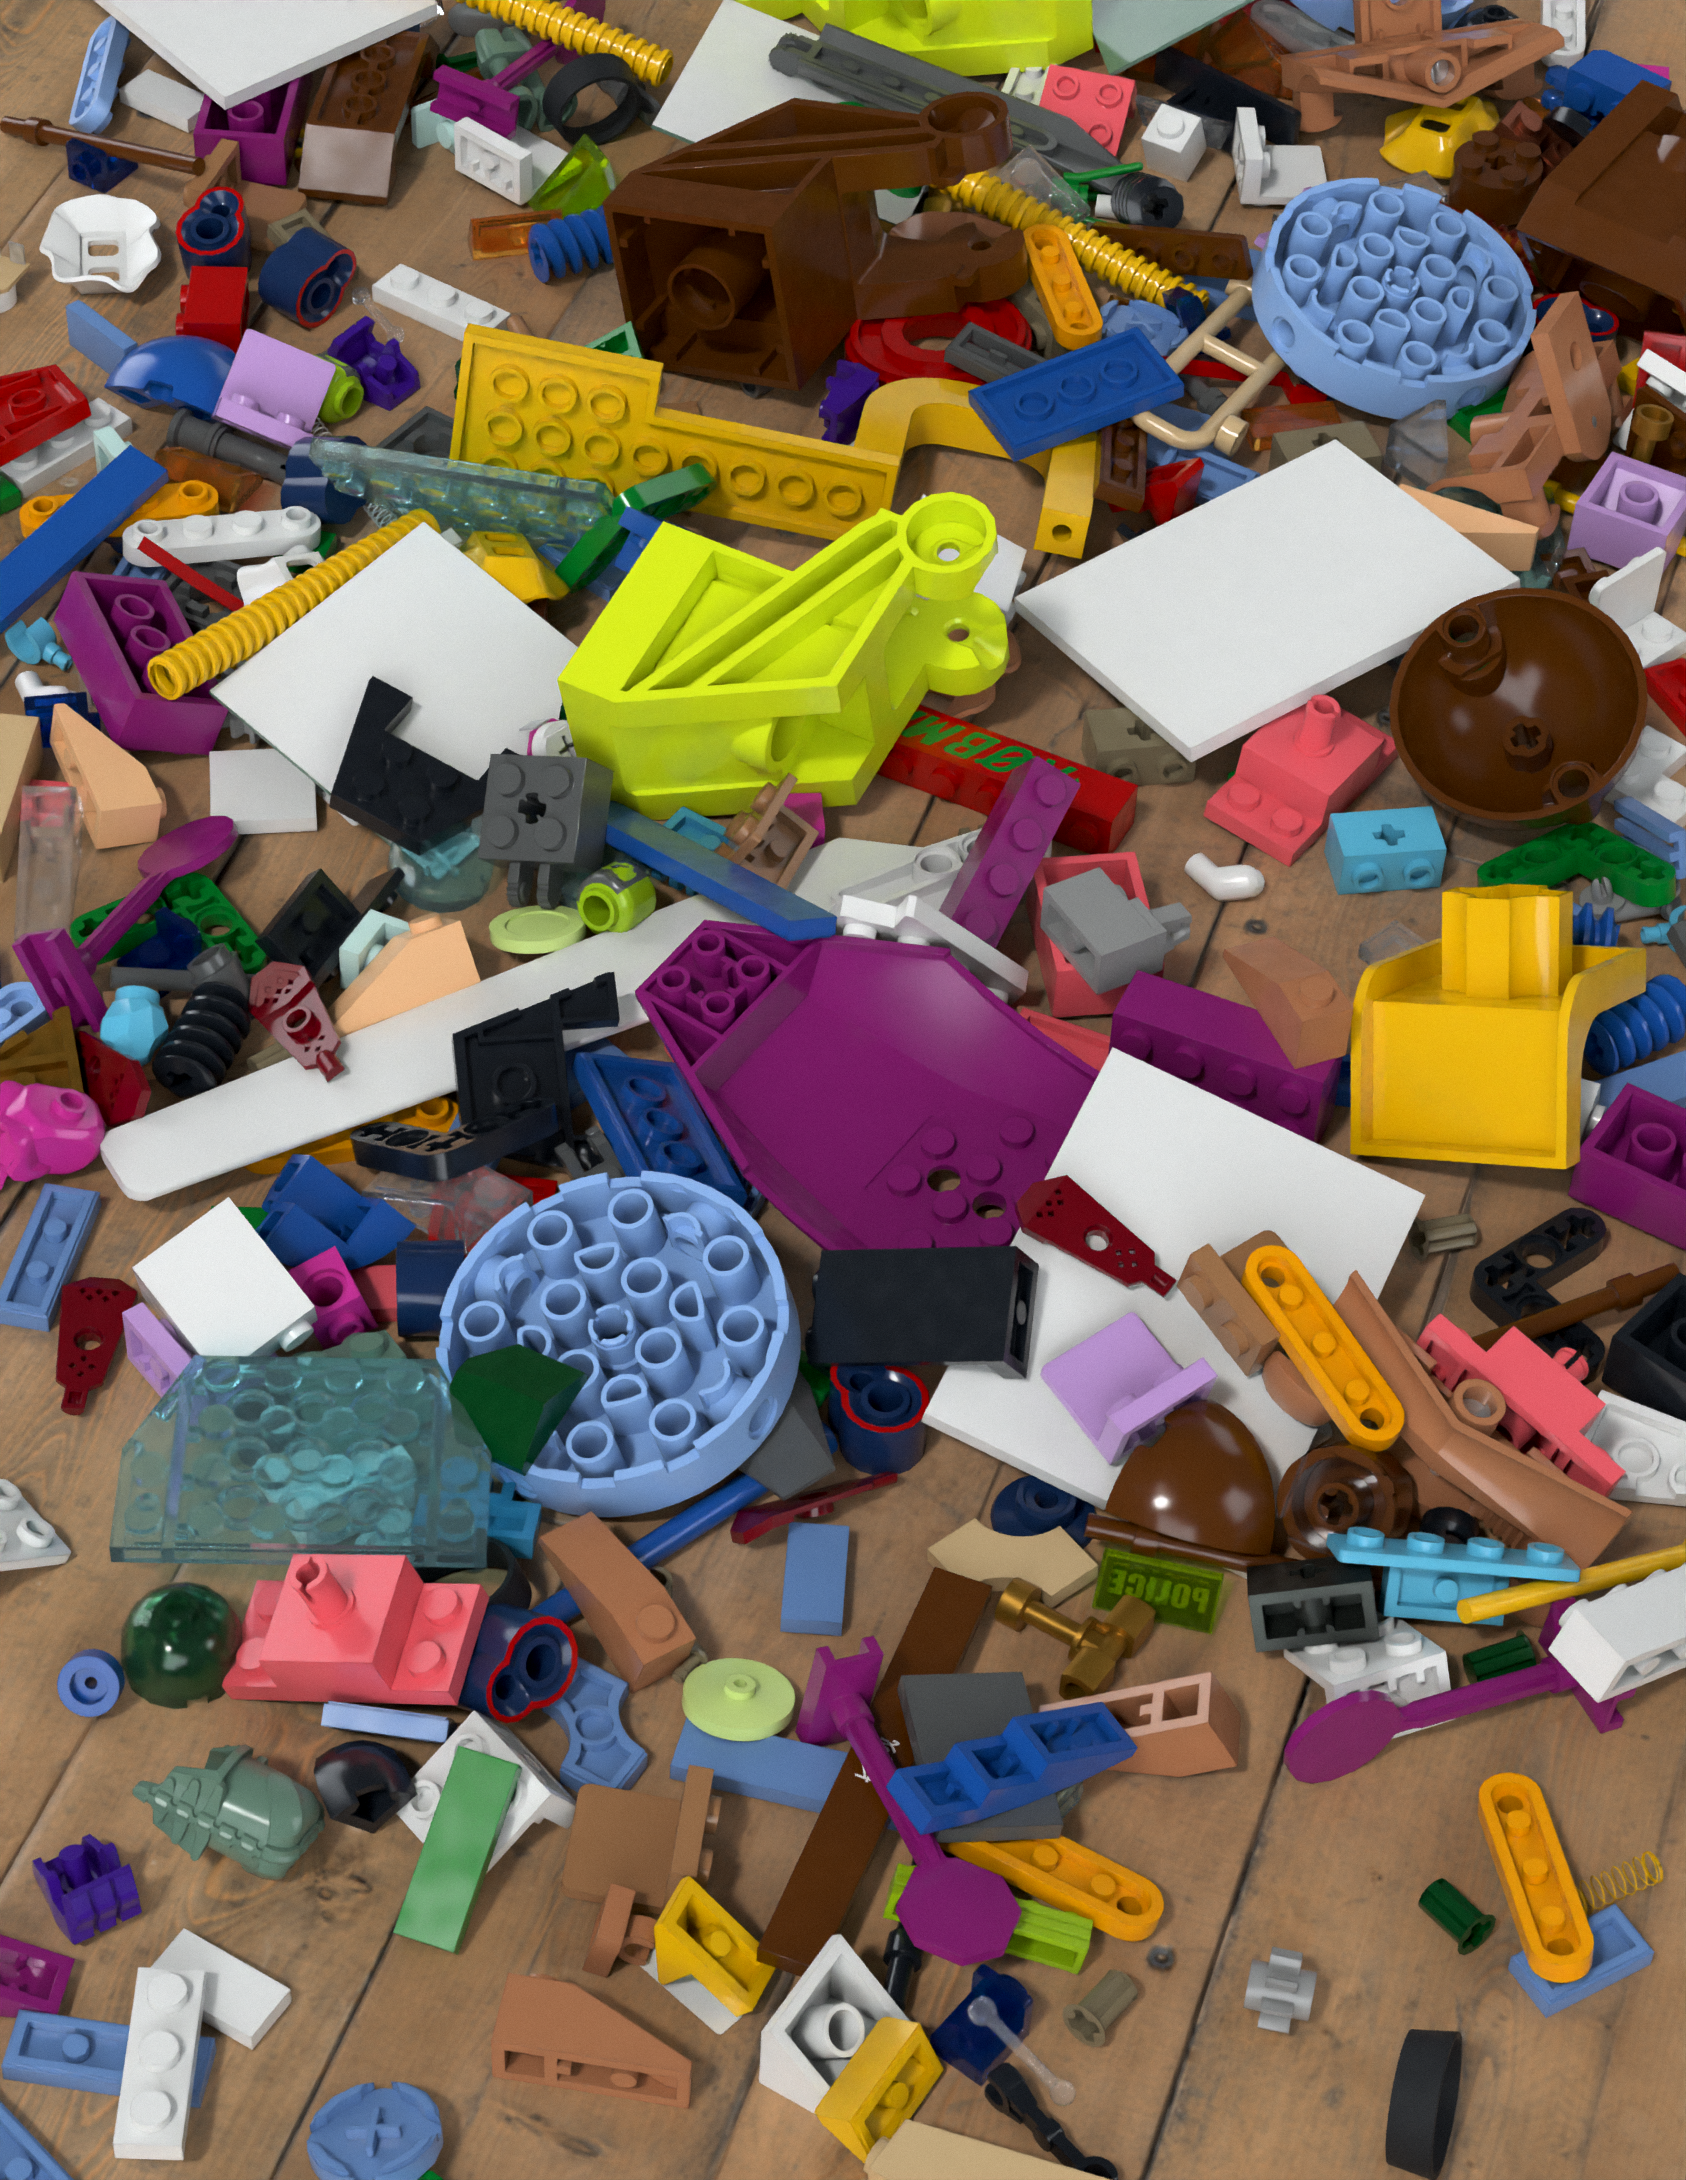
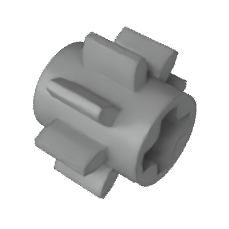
[1243,1947,1317,2034]

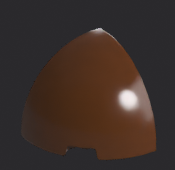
[1104,1399,1275,1555]

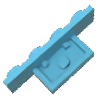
[1326,1527,1581,1626]

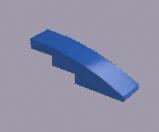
[886,1702,1138,1835]

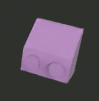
[1567,452,1686,574]

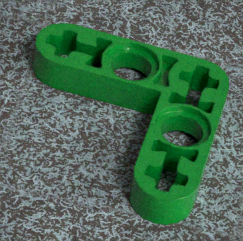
[555,462,717,594]
[1477,822,1676,908]
[70,873,268,974]

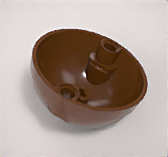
[1389,587,1648,831]

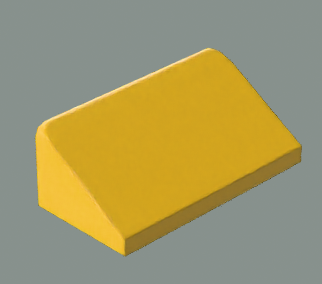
[814,2017,944,2163]

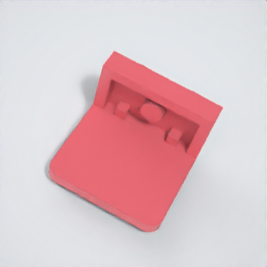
[1039,64,1138,158]

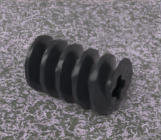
[1110,171,1184,228]
[152,981,252,1100]

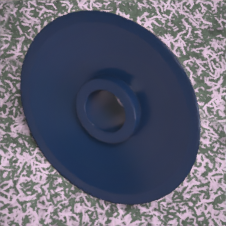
[990,1475,1097,1549]

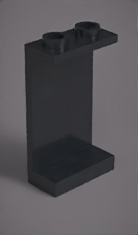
[805,1246,1039,1379]

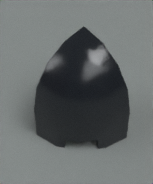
[313,1740,417,1833]

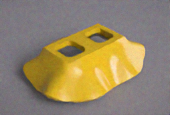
[1379,95,1499,180]
[458,531,571,604]

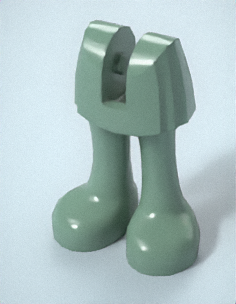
[475,26,578,132]

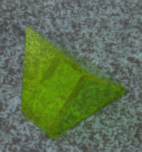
[528,134,617,225]

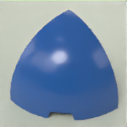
[104,335,235,424]
[255,1154,416,1270]

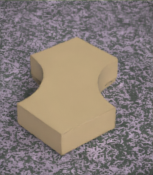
[927,1518,1098,1608]

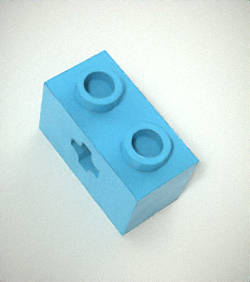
[1324,806,1447,895]

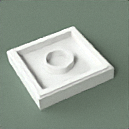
[209,749,317,835]

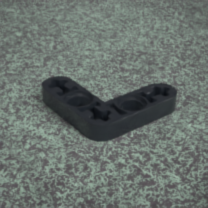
[350,1096,561,1182]
[1469,1208,1606,1385]

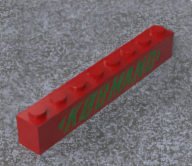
[876,704,1138,855]

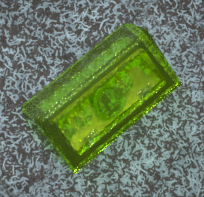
[1092,1547,1225,1635]

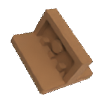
[713,773,819,889]

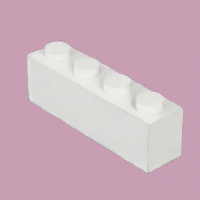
[1548,1562,1686,1703]

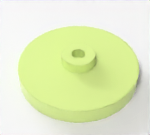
[489,905,587,954]
[682,1658,795,1741]

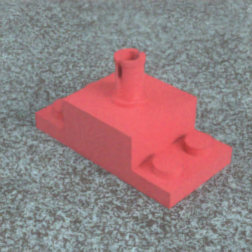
[1203,694,1398,867]
[1416,1313,1626,1498]
[222,1554,489,1705]

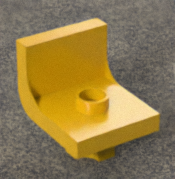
[1350,884,1646,1169]

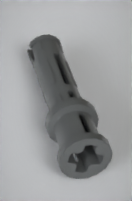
[166,408,288,485]

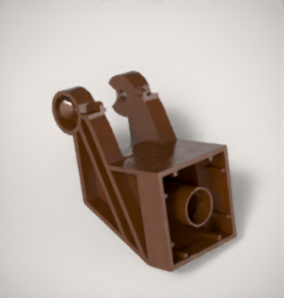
[1515,79,1686,345]
[602,91,1029,391]

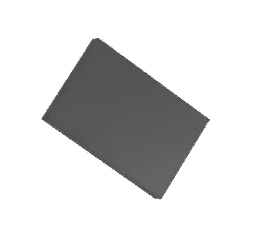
[897,1672,1064,1843]

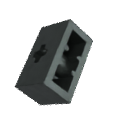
[1246,1556,1380,1653]

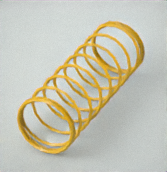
[1575,1851,1664,1915]

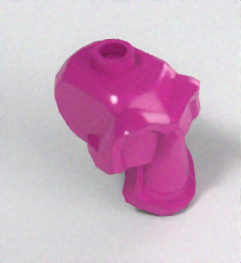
[0,1080,105,1190]

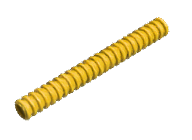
[455,0,674,88]
[928,171,1210,328]
[147,508,441,700]

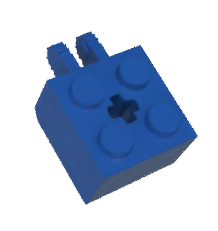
[1540,50,1672,131]

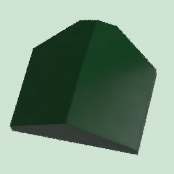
[449,1344,588,1476]

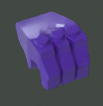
[327,316,420,411]
[819,359,880,445]
[32,1834,142,1945]

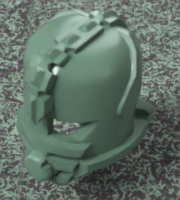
[132,1744,326,1880]

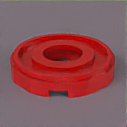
[844,298,1032,387]

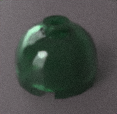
[120,1581,243,1709]

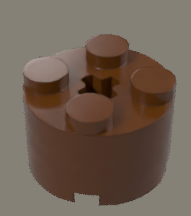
[1446,130,1543,233]
[1276,1440,1413,1559]

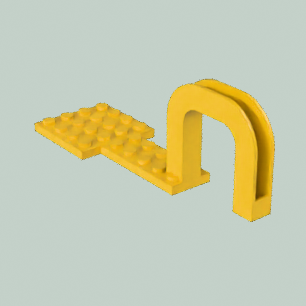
[444,323,1096,559]

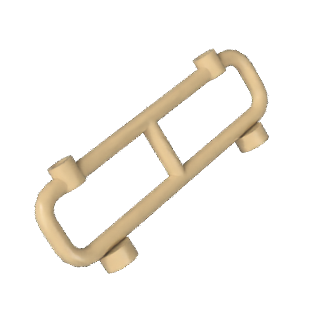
[1130,272,1286,457]

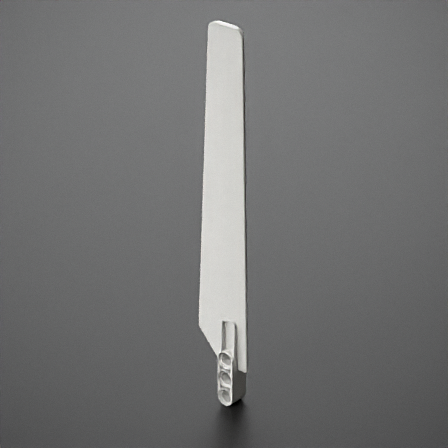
[100,828,1052,1201]

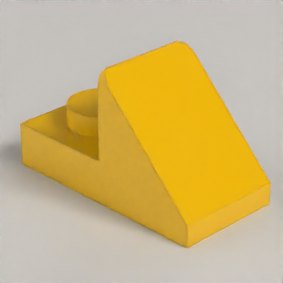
[654,1876,776,2017]

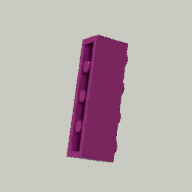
[939,756,1081,948]

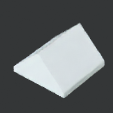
[759,1934,910,2114]

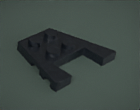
[329,676,519,856]
[451,972,620,1172]

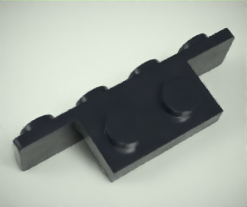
[1154,46,1301,153]
[255,866,406,989]

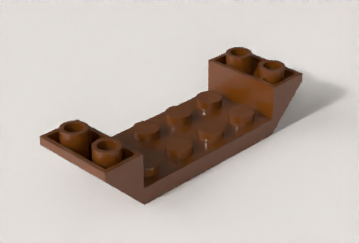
[298,31,440,205]

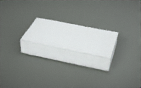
[119,69,204,133]
[150,1928,292,2050]

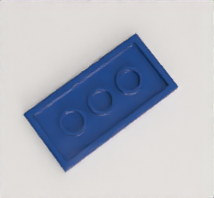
[968,326,1184,462]
[571,1052,748,1208]

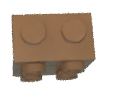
[183,138,307,251]
[1177,1230,1333,1377]
[560,1765,722,1915]

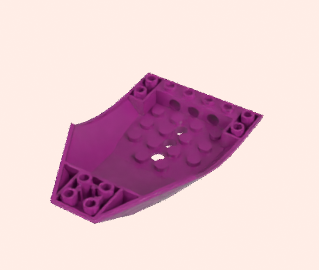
[635,920,1100,1250]

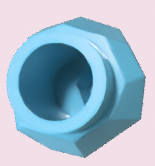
[100,985,168,1066]

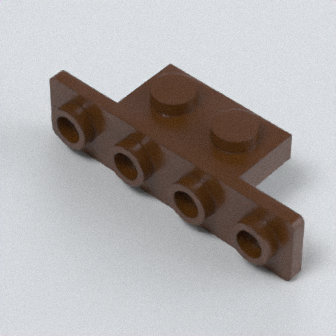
[1090,221,1253,281]

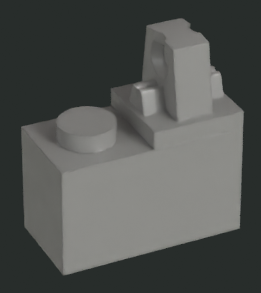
[1040,867,1192,995]

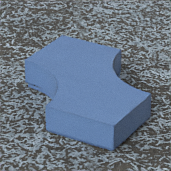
[542,1657,648,1792]

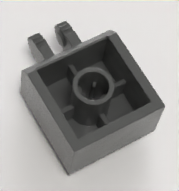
[478,754,614,909]

